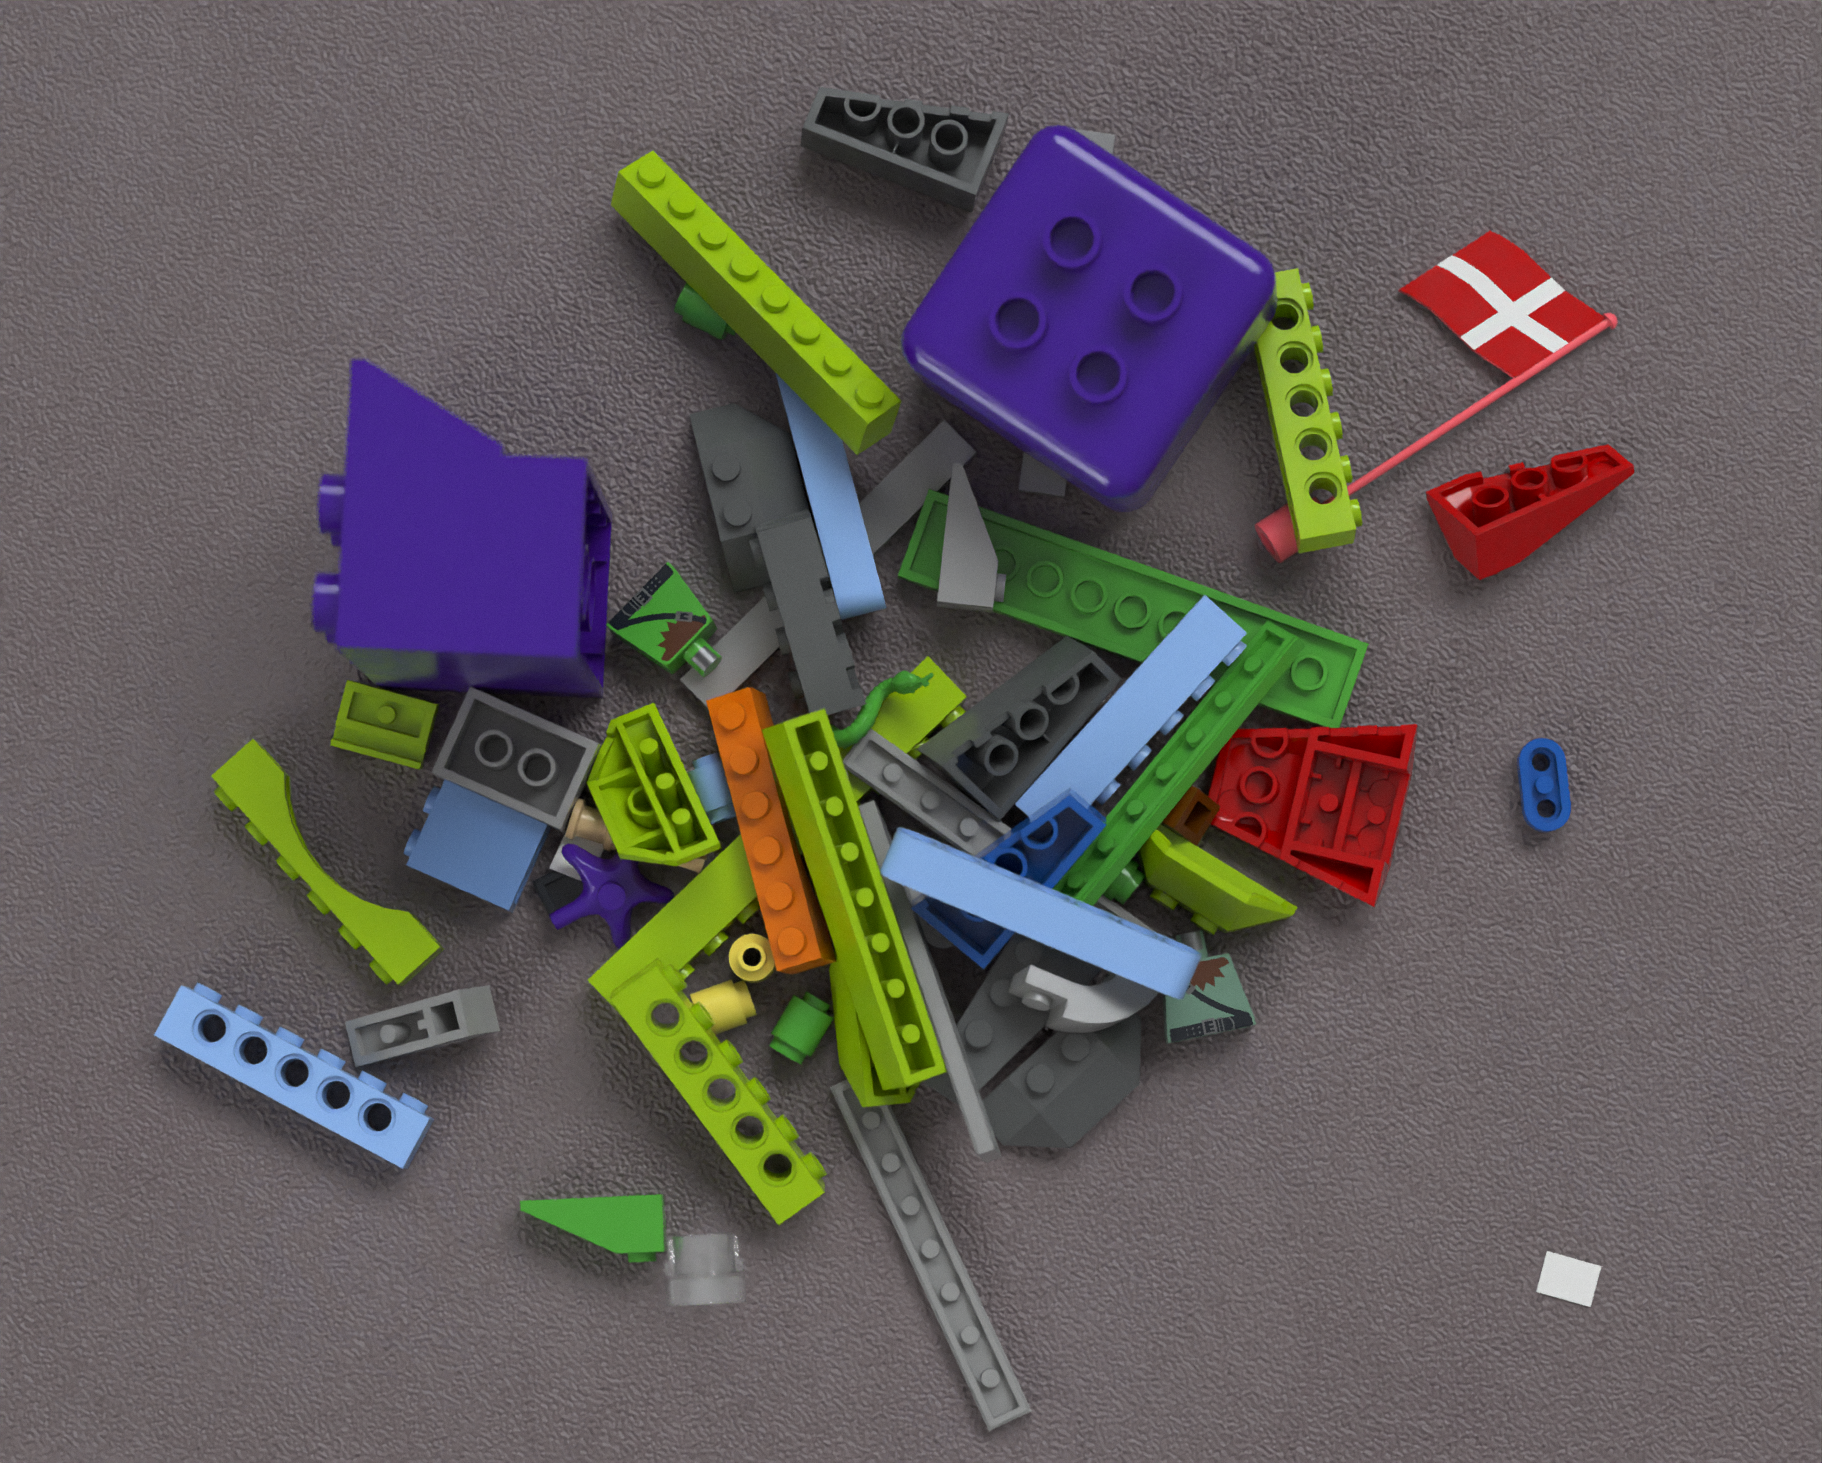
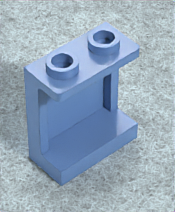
[404,780,551,913]

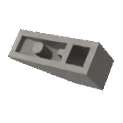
[937,462,1006,613]
[345,985,500,1067]

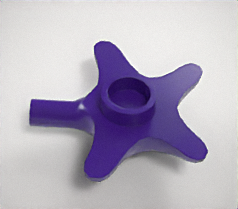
[549,844,674,949]

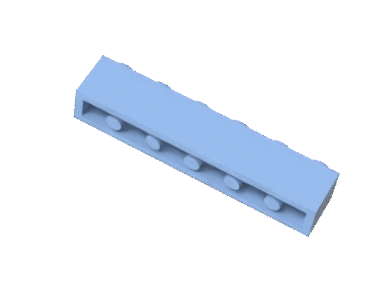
[1015,594,1247,817]

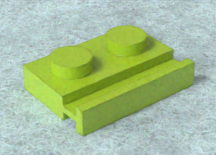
[330,680,439,770]

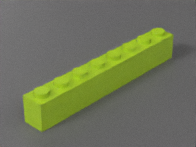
[611,150,902,455]
[762,708,947,1090]

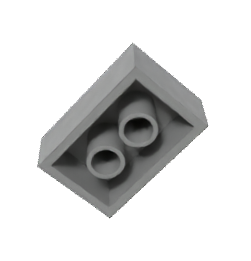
[432,687,601,833]

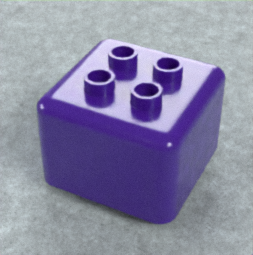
[901,125,1277,512]

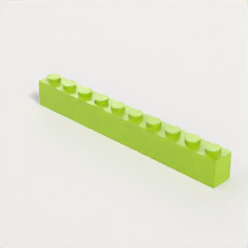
[588,656,967,1018]

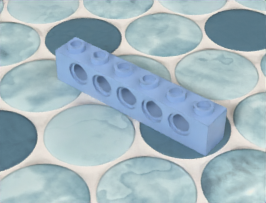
[154,982,434,1169]

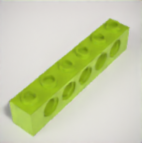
[1253,268,1362,554]
[610,958,827,1225]

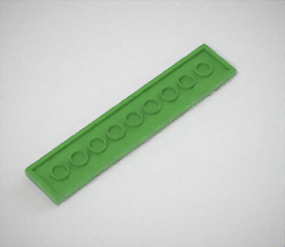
[898,489,1368,728]

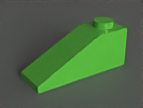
[520,1194,667,1262]

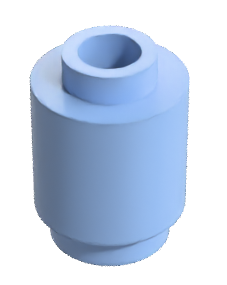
[687,752,736,825]

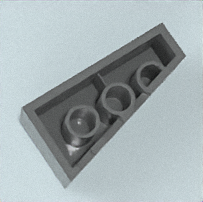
[801,87,1009,213]
[922,932,1101,1105]

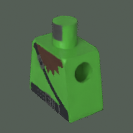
[606,562,722,677]

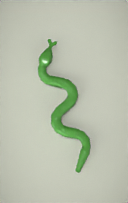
[830,671,934,749]

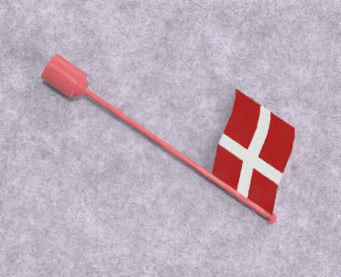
[1255,231,1617,563]

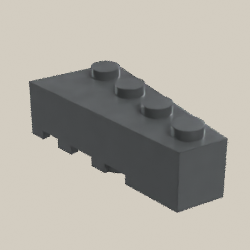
[749,509,866,715]
[917,636,1121,821]

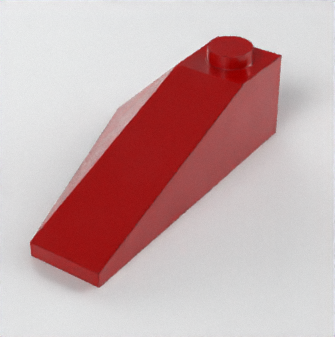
[1426,444,1634,580]

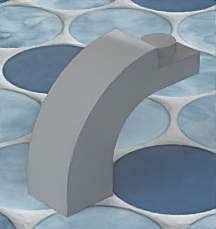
[1008,965,1159,1033]

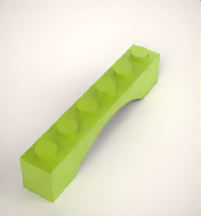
[211,739,444,987]

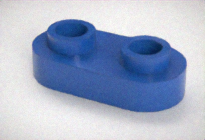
[1517,738,1571,832]

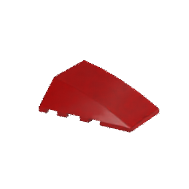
[1208,724,1418,908]

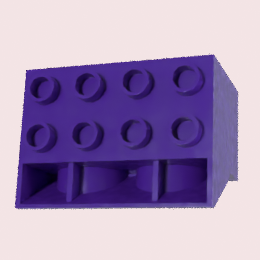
[313,359,612,698]

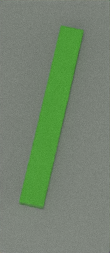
[1053,620,1305,906]

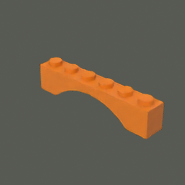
[706,687,836,975]

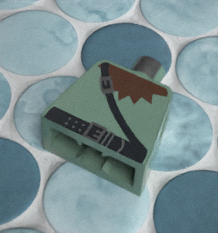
[1163,930,1256,1044]

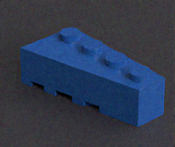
[911,788,1106,969]

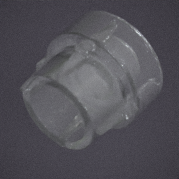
[664,1233,746,1306]

